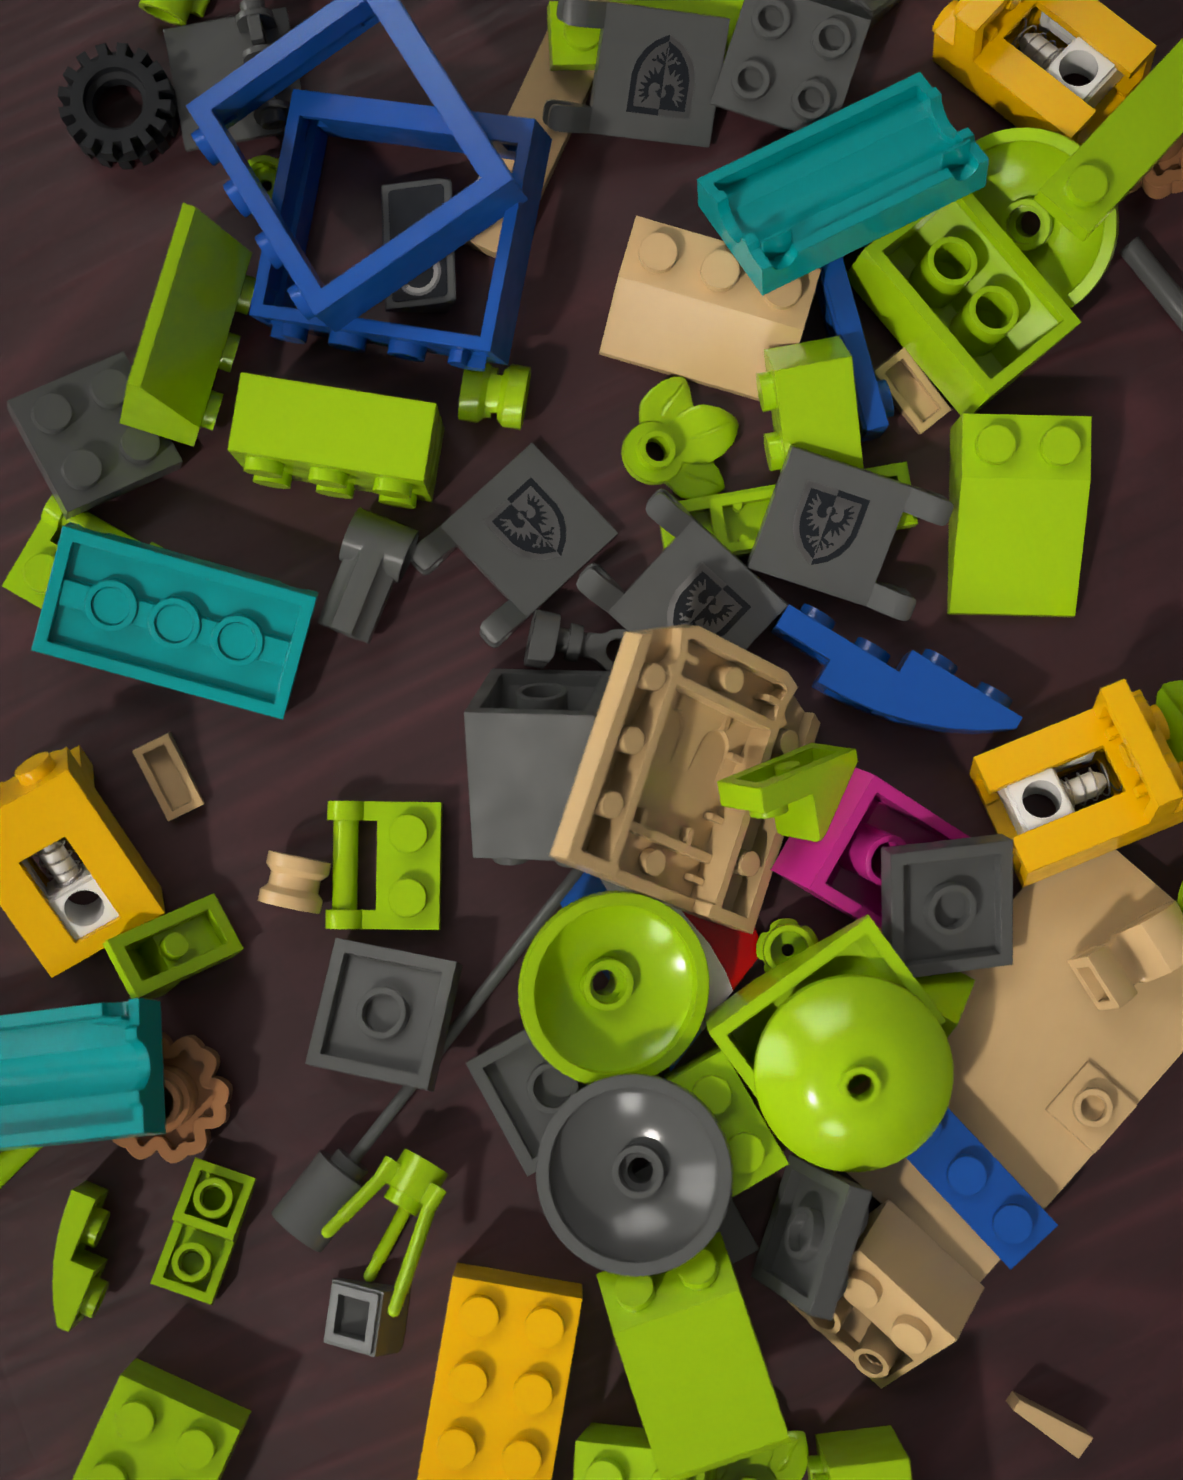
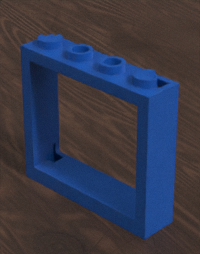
[186,0,529,332]
[249,89,552,371]

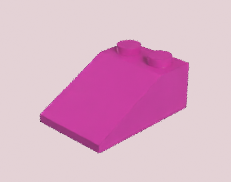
[771,767,969,933]

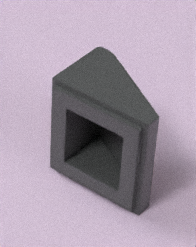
[323,1278,410,1357]

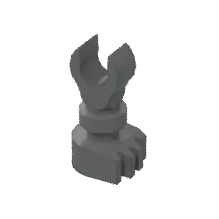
[523,609,629,671]

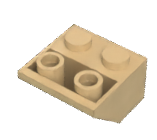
[787,1199,985,1389]

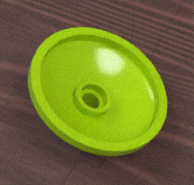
[972,127,1119,308]
[518,890,709,1085]
[754,974,954,1172]

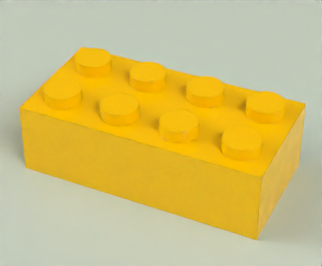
[417,1262,582,1480]

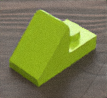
[717,743,858,842]
[103,893,244,999]

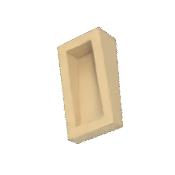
[874,347,951,435]
[132,731,205,822]
[1005,1391,1093,1459]

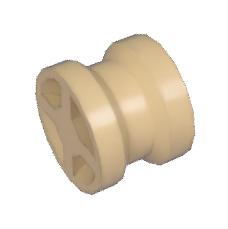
[257,850,331,914]

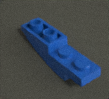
[770,603,1023,734]

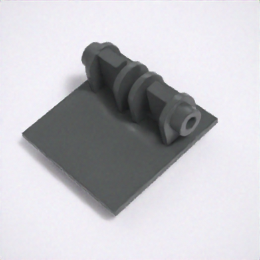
[163,0,302,152]
[710,0,871,132]

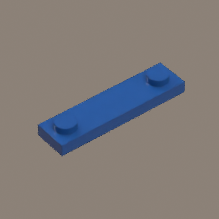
[815,257,894,442]

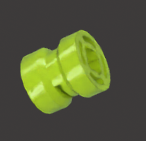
[458,362,531,430]

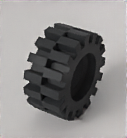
[57,42,179,170]

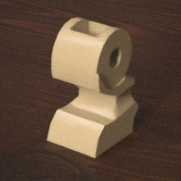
[1067,900,1183,1011]

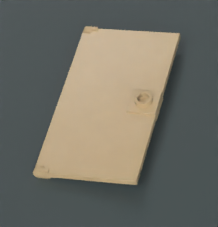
[847,850,1183,1283]

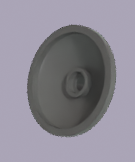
[536,1074,734,1276]

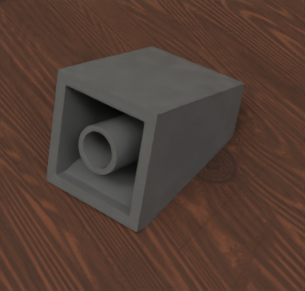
[464,668,612,868]

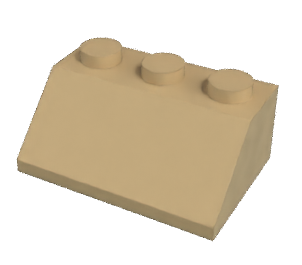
[599,216,821,401]

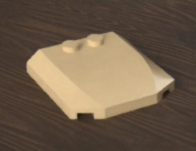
[550,624,821,934]

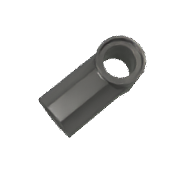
[317,507,419,644]

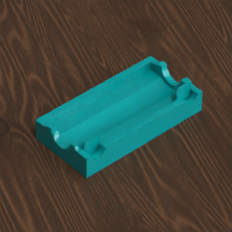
[697,72,989,296]
[31,522,319,720]
[0,998,166,1151]

